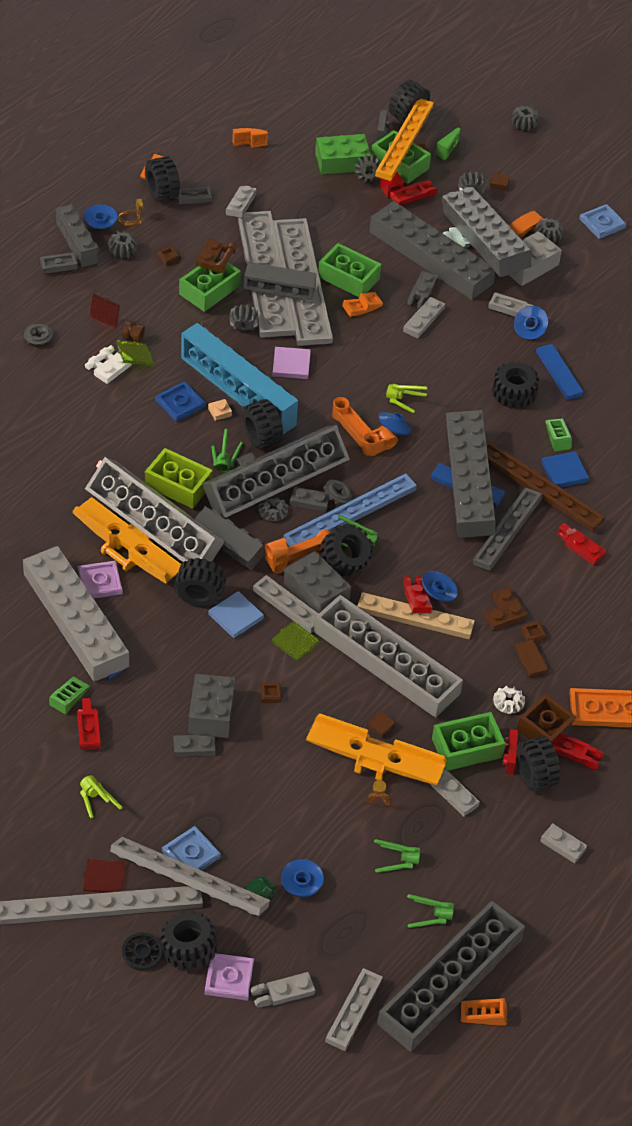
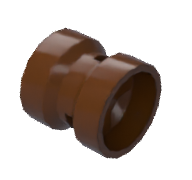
[122,321,145,343]

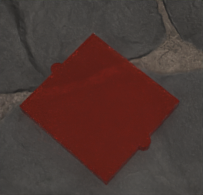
[90,294,120,328]
[83,859,125,893]

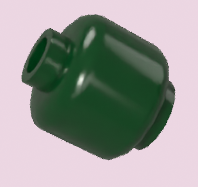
[244,876,275,901]

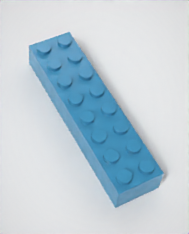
[181,323,298,434]

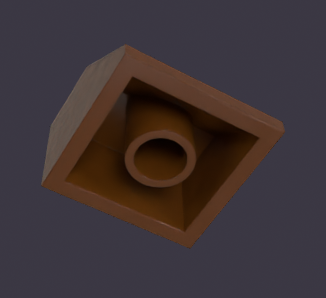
[516,693,576,743]

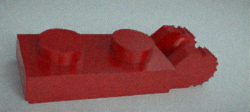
[390,180,438,206]
[403,576,432,613]
[552,733,604,770]

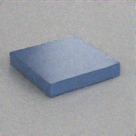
[579,204,626,239]
[208,591,264,638]
[162,826,221,871]

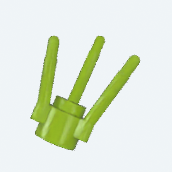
[386,384,428,413]
[80,775,123,818]

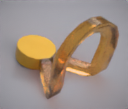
[118,199,143,226]
[365,780,392,806]

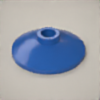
[83,205,117,229]
[514,306,549,340]
[378,412,412,435]
[422,571,458,602]
[281,859,324,897]

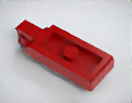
[557,523,607,565]
[77,698,101,750]

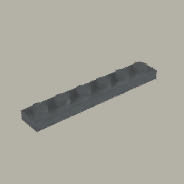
[473,488,542,571]

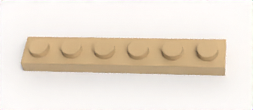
[357,592,475,639]

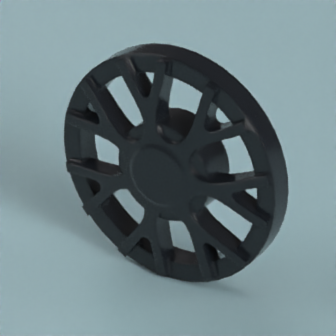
[122,932,163,970]

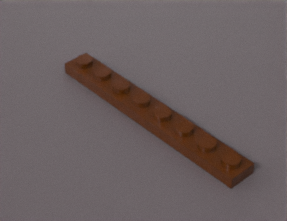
[486,440,605,532]

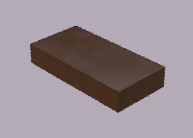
[514,639,548,678]

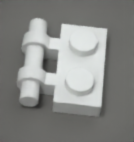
[85,345,132,384]

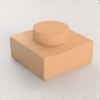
[208,399,232,421]

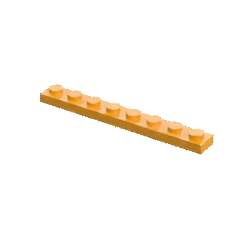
[375,99,434,181]

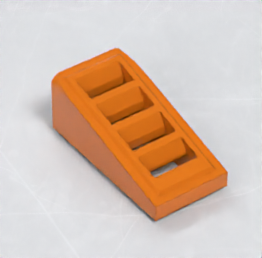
[461,998,507,1026]

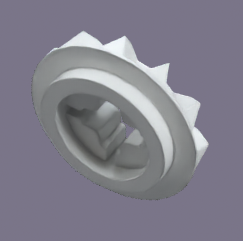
[493,685,525,714]

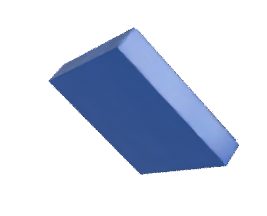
[155,381,206,422]
[541,451,589,488]

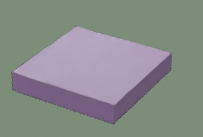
[272,347,310,379]
[77,561,123,599]
[204,953,254,1001]

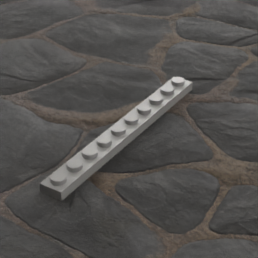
[0,886,203,925]

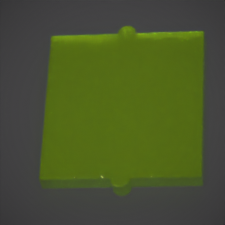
[116,340,153,366]
[272,621,319,660]

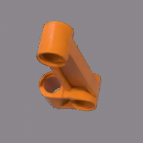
[332,397,398,456]
[265,529,330,574]

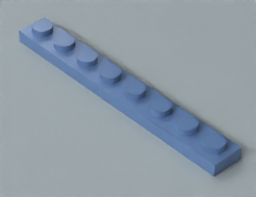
[284,474,417,546]

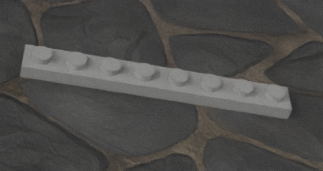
[110,837,270,916]

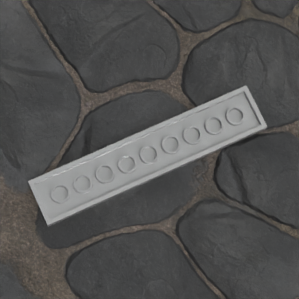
[237,211,295,338]
[273,218,333,346]

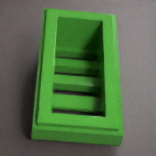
[436,127,461,160]
[545,419,572,452]
[49,676,90,715]

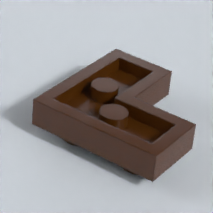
[484,586,527,631]

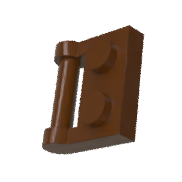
[195,239,237,273]

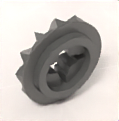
[24,324,53,347]
[324,480,352,505]
[258,496,288,521]

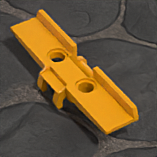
[73,497,181,584]
[306,714,447,785]

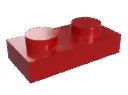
[502,729,518,775]

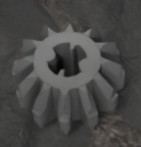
[511,105,539,131]
[354,154,380,182]
[458,171,486,195]
[535,217,564,244]
[108,231,138,259]
[229,304,259,331]

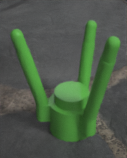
[211,429,243,473]
[338,515,378,547]
[374,839,420,873]
[407,894,453,928]

